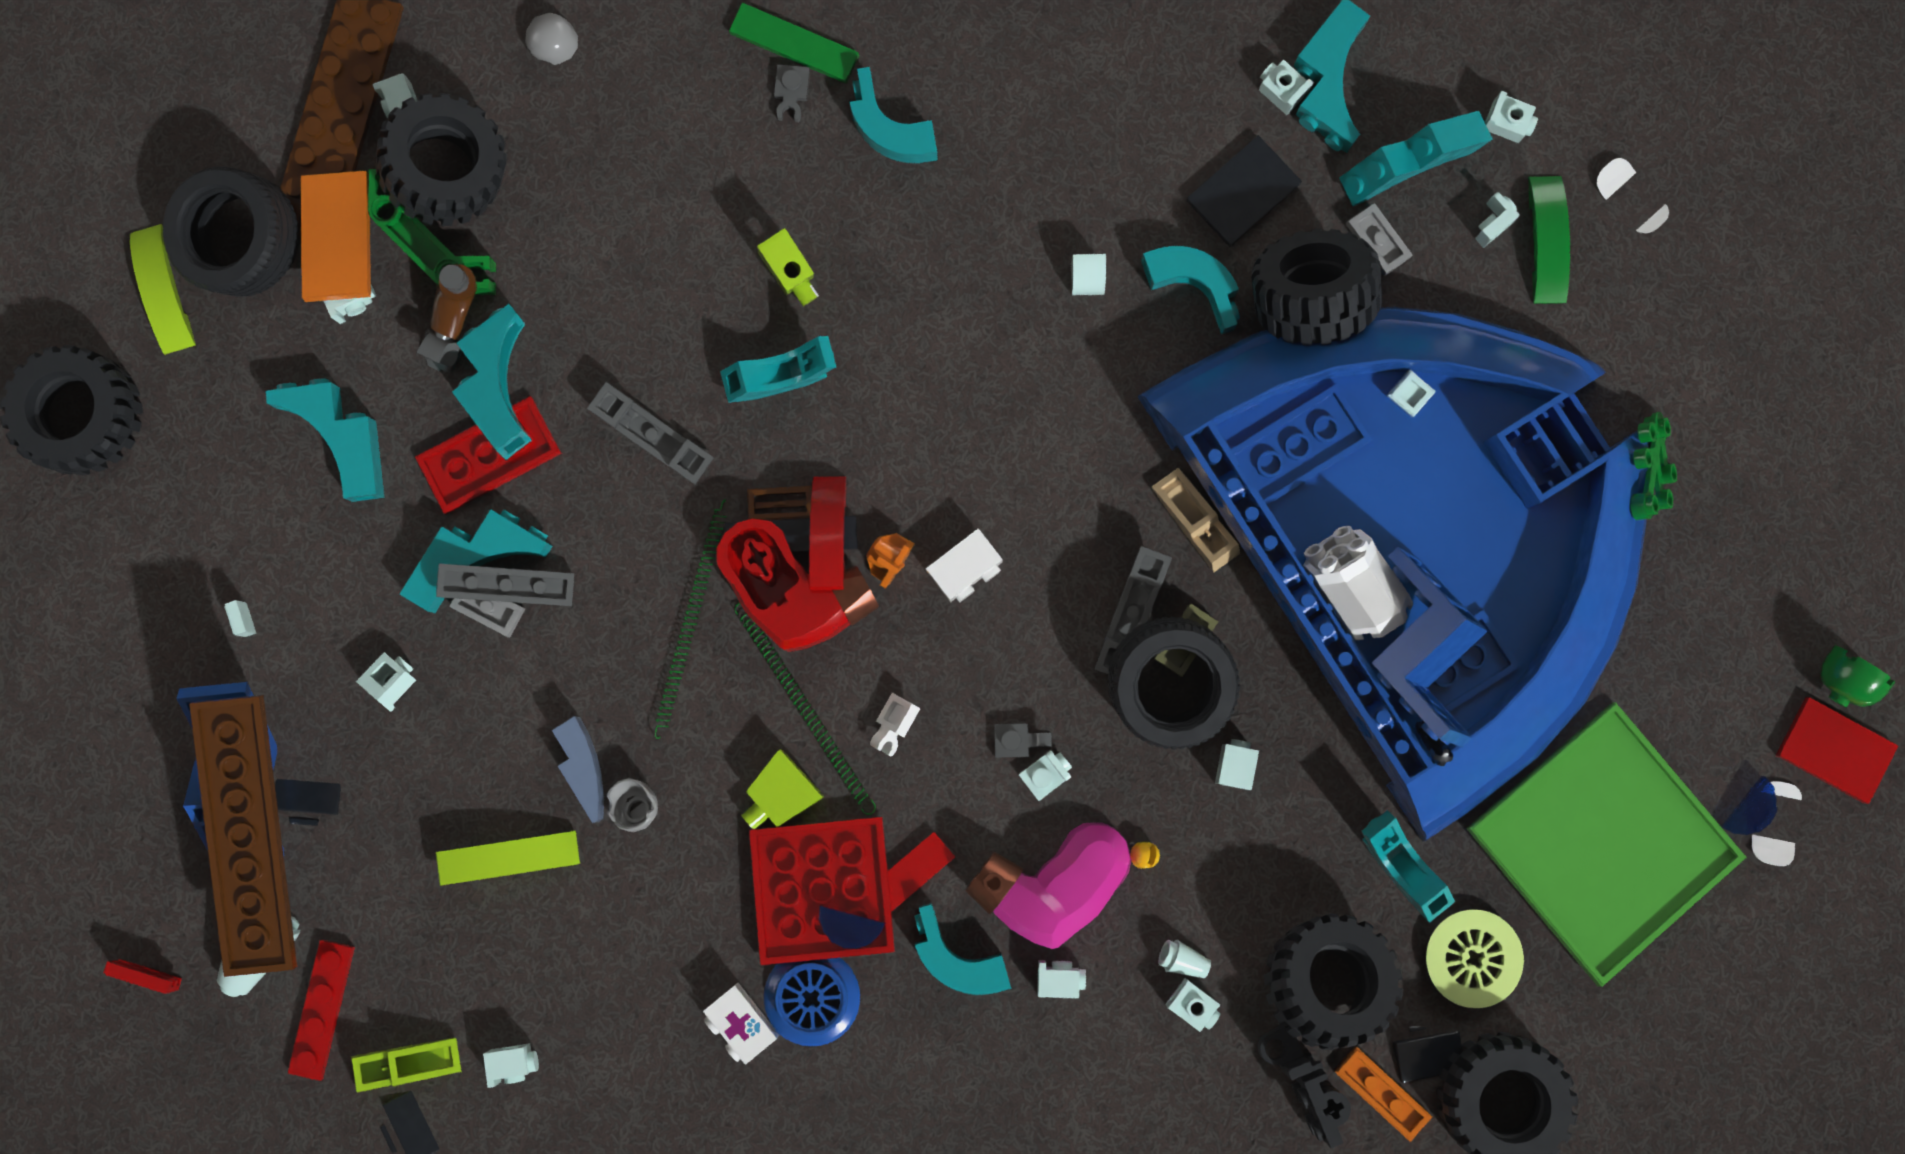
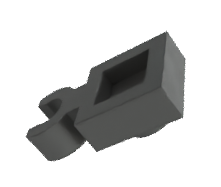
[774,64,810,123]

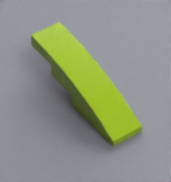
[435,831,580,886]

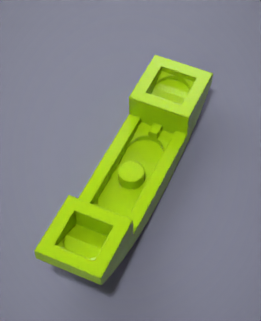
[130,224,196,355]

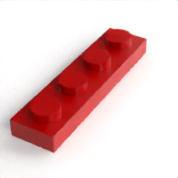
[287,940,355,1081]

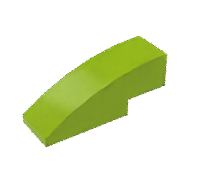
[351,1038,461,1093]

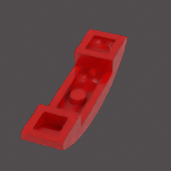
[809,476,846,590]

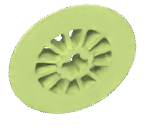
[1426,910,1524,1008]

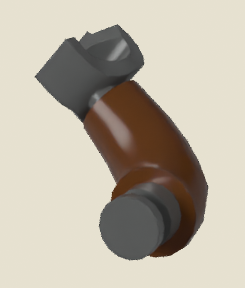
[417,264,477,372]

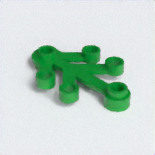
[1631,412,1677,520]

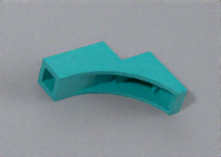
[1293,0,1370,153]
[1339,111,1493,206]
[452,304,532,460]
[266,379,385,502]
[399,509,553,613]

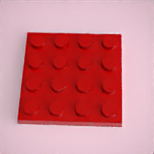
[749,817,895,965]

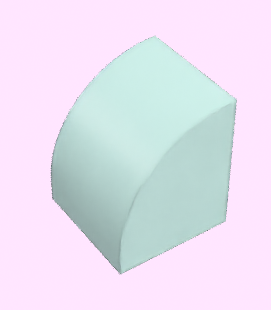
[1071,254,1106,295]

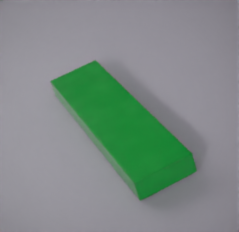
[729,3,859,84]

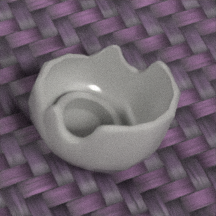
[525,13,578,65]
[607,778,658,833]

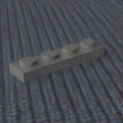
[436,563,574,606]

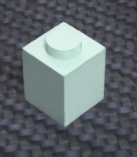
[1215,739,1259,790]

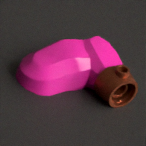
[965,823,1131,949]

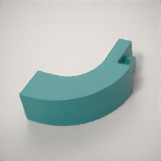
[850,67,938,163]
[1141,246,1240,335]
[720,336,836,403]
[1362,810,1455,923]
[914,903,1011,995]

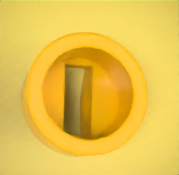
[1130,842,1160,869]

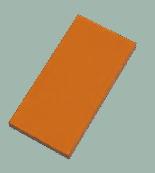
[301,171,371,302]

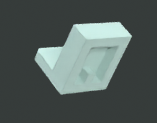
[1475,192,1520,248]
[1019,750,1072,801]

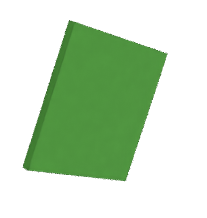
[1466,702,1747,987]

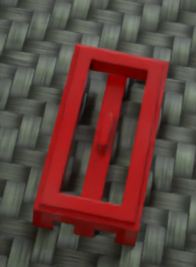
[103,959,182,994]

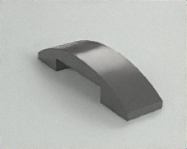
[587,382,714,485]
[1094,546,1172,675]

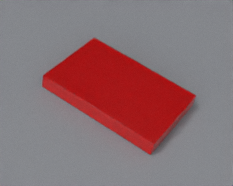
[1776,697,1899,804]

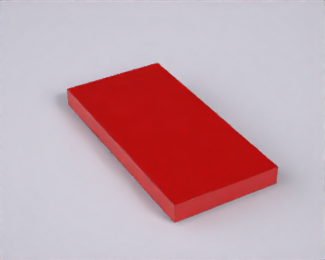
[415,396,562,514]

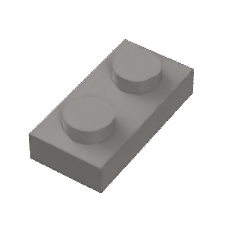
[1346,203,1413,276]
[449,598,525,638]

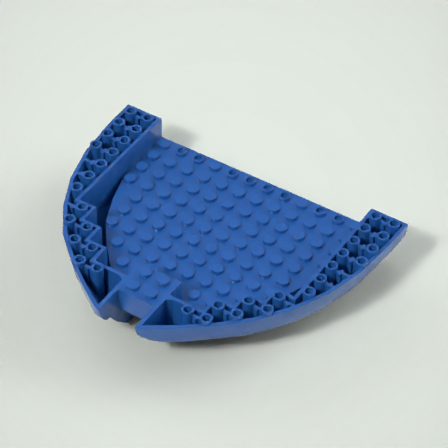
[1137,307,1648,842]

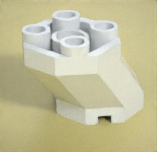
[1303,526,1413,640]

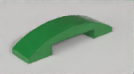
[1528,176,1570,304]

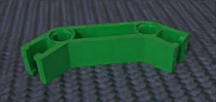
[368,169,496,295]

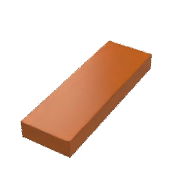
[1333,1046,1432,1142]

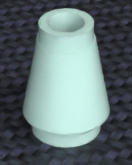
[1158,940,1211,979]

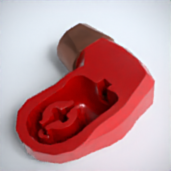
[717,518,879,652]

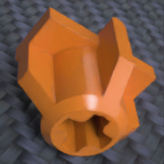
[866,533,915,588]

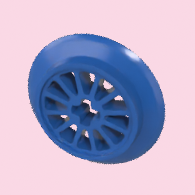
[764,958,860,1046]

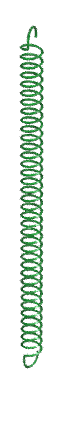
[655,499,727,739]
[735,603,876,815]

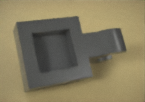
[995,724,1052,758]

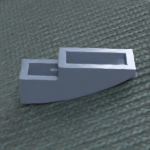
[552,716,604,823]

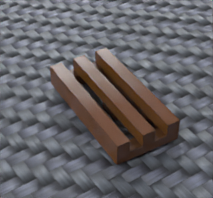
[747,485,812,521]

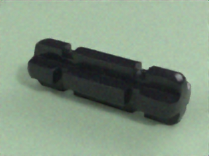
[1415,720,1453,766]

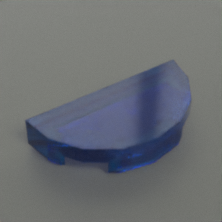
[1721,776,1777,835]
[819,906,886,949]

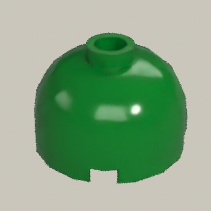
[1820,645,1896,708]

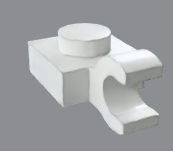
[870,693,920,757]

